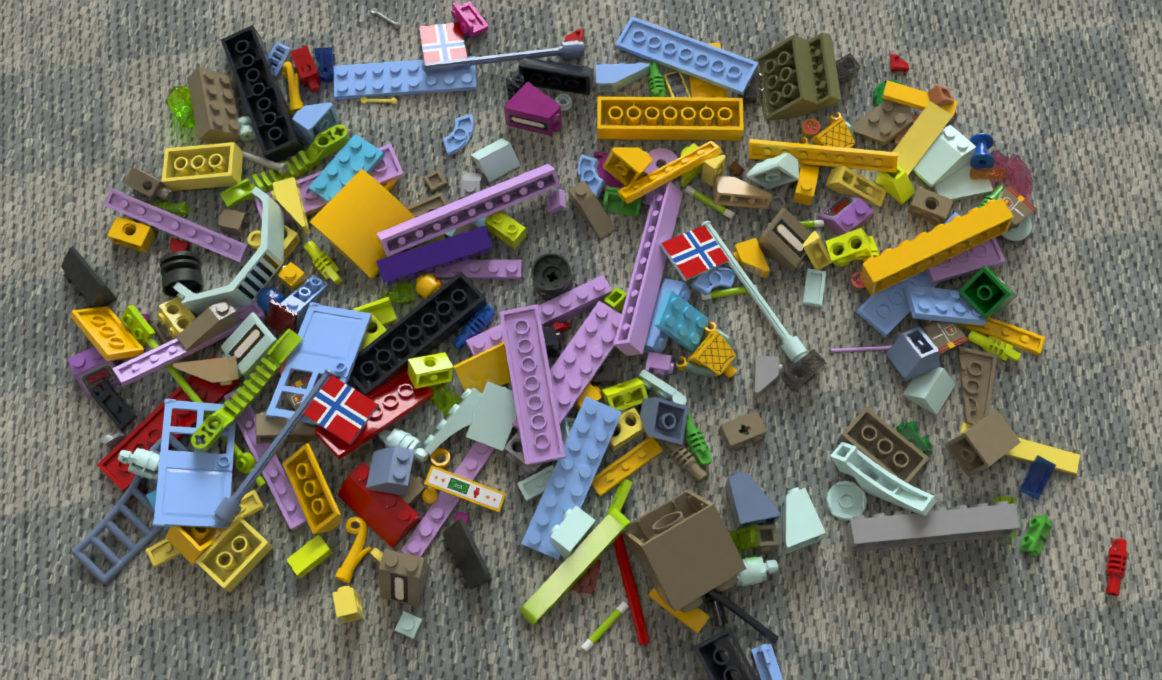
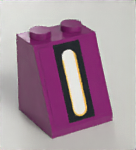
[504,82,562,136]

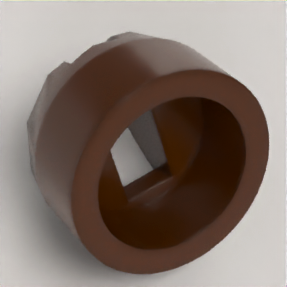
[729,161,745,177]

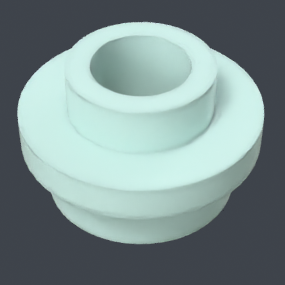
[555,93,572,111]

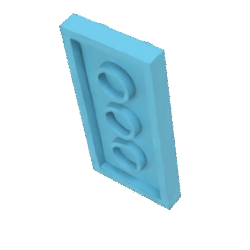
[308,133,385,203]

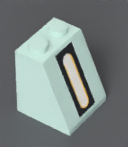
[221,312,277,380]
[781,487,826,556]

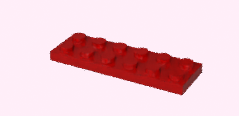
[314,369,434,460]

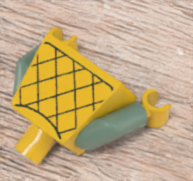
[797,112,855,148]
[675,322,737,378]

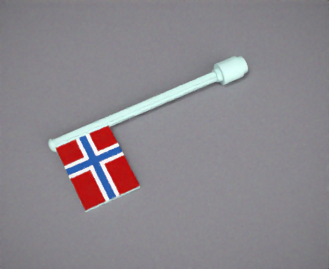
[660,221,809,365]

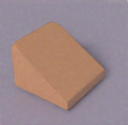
[927,85,955,107]

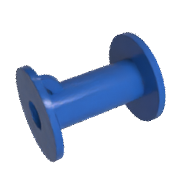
[969,133,995,171]

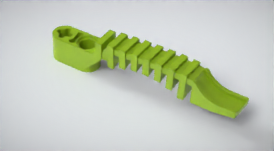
[220,125,350,208]
[191,329,303,452]

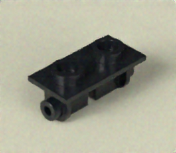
[506,74,524,100]

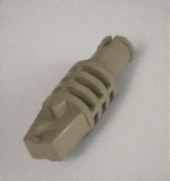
[663,441,708,483]

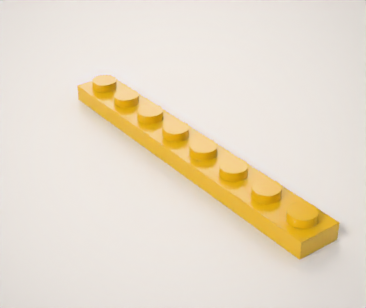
[748,139,898,173]

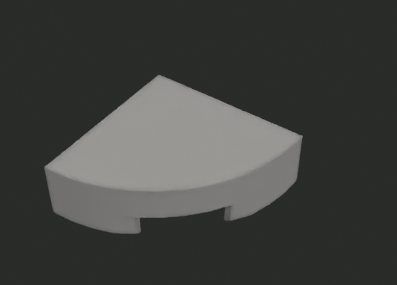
[101,431,126,449]

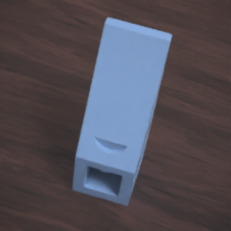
[596,62,649,92]
[277,275,329,330]

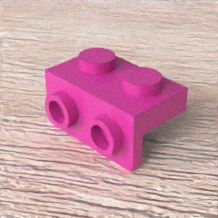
[451,1,488,39]

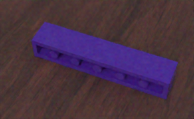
[376,226,492,285]

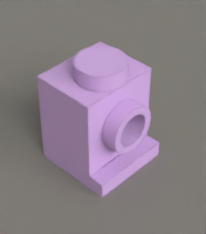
[645,352,674,377]

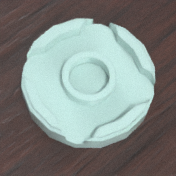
[826,481,867,521]

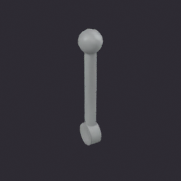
[371,8,401,29]

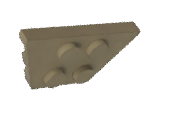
[852,100,913,145]

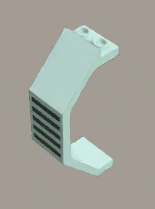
[173,186,285,316]

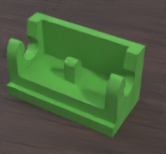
[603,186,643,217]

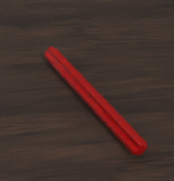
[613,534,650,645]

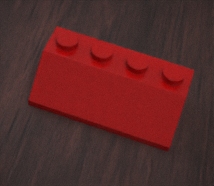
[337,461,421,549]

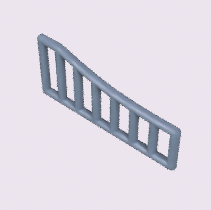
[72,433,189,584]

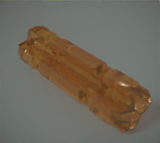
[969,168,1007,179]

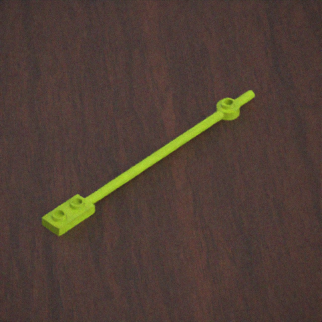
[120,305,267,488]

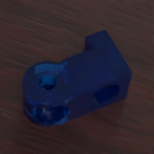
[315,47,335,83]

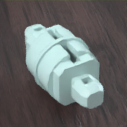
[378,428,428,462]
[118,448,160,481]
[736,556,779,587]

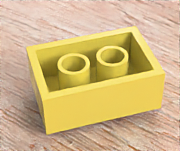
[195,516,273,592]

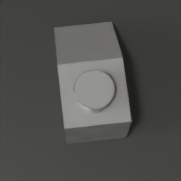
[460,172,483,199]
[753,355,782,398]

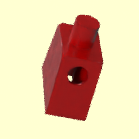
[290,46,321,93]

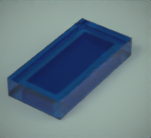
[1018,455,1056,500]

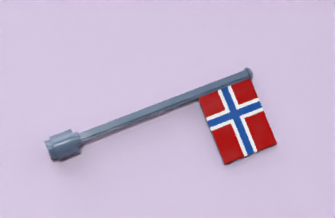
[419,22,585,72]
[212,369,379,527]

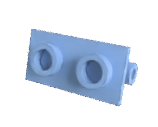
[751,643,783,680]

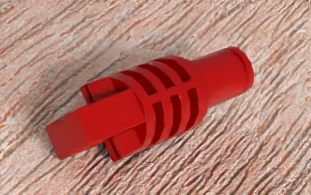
[1106,538,1128,596]

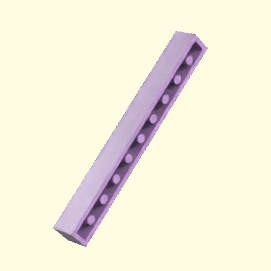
[377,164,560,257]
[614,181,683,356]

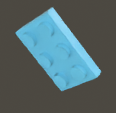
[654,291,708,352]

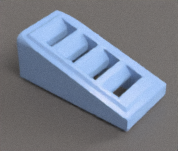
[269,41,292,77]

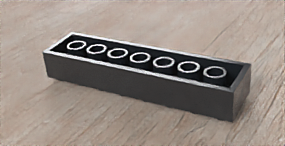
[220,25,304,163]
[349,272,487,396]

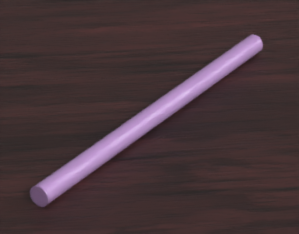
[831,346,892,353]

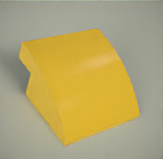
[310,169,416,279]

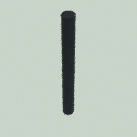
[708,588,779,643]

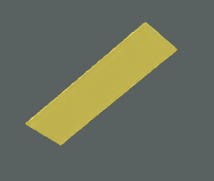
[893,101,953,175]

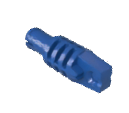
[451,304,496,350]

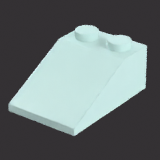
[912,125,976,188]

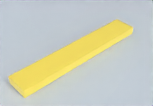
[959,422,1080,475]
[146,490,265,568]

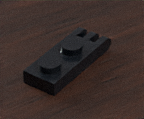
[90,379,137,430]

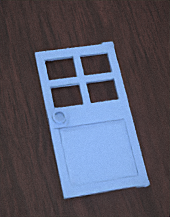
[265,302,372,425]
[152,399,236,528]

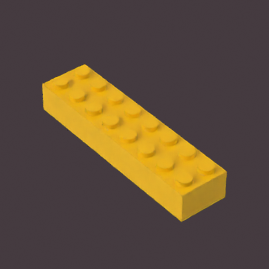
[597,97,744,141]
[860,198,1014,296]

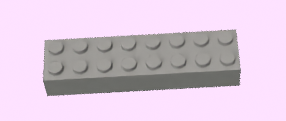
[845,501,1020,552]

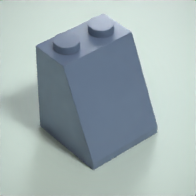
[725,471,780,532]

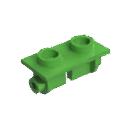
[1019,515,1052,558]

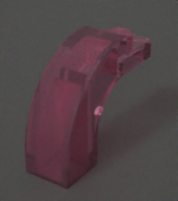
[990,150,1033,201]

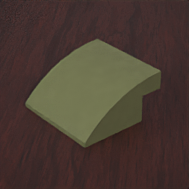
[755,33,841,121]

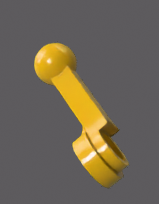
[422,448,450,504]

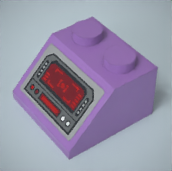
[818,194,874,236]
[68,346,121,398]

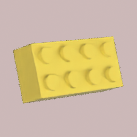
[162,142,243,191]

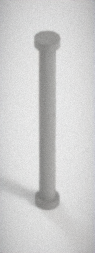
[209,143,288,175]

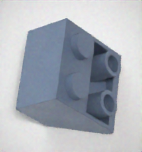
[886,326,940,381]

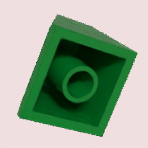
[959,265,1017,319]

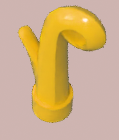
[282,62,304,114]
[335,516,372,583]

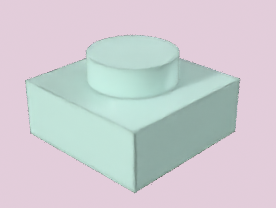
[395,611,423,639]

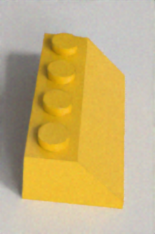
[282,443,343,534]

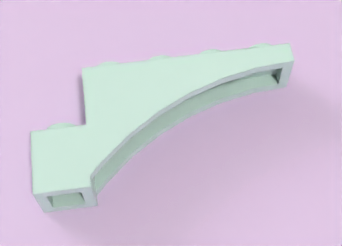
[423,386,507,455]
[830,442,937,516]

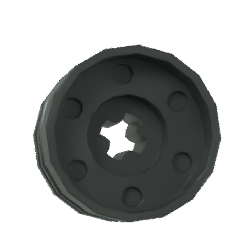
[159,251,204,298]
[531,253,573,300]

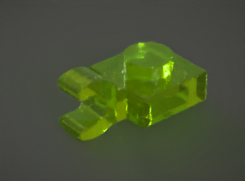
[381,282,416,306]

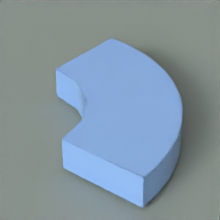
[443,114,474,156]
[578,155,606,199]
[690,267,736,295]

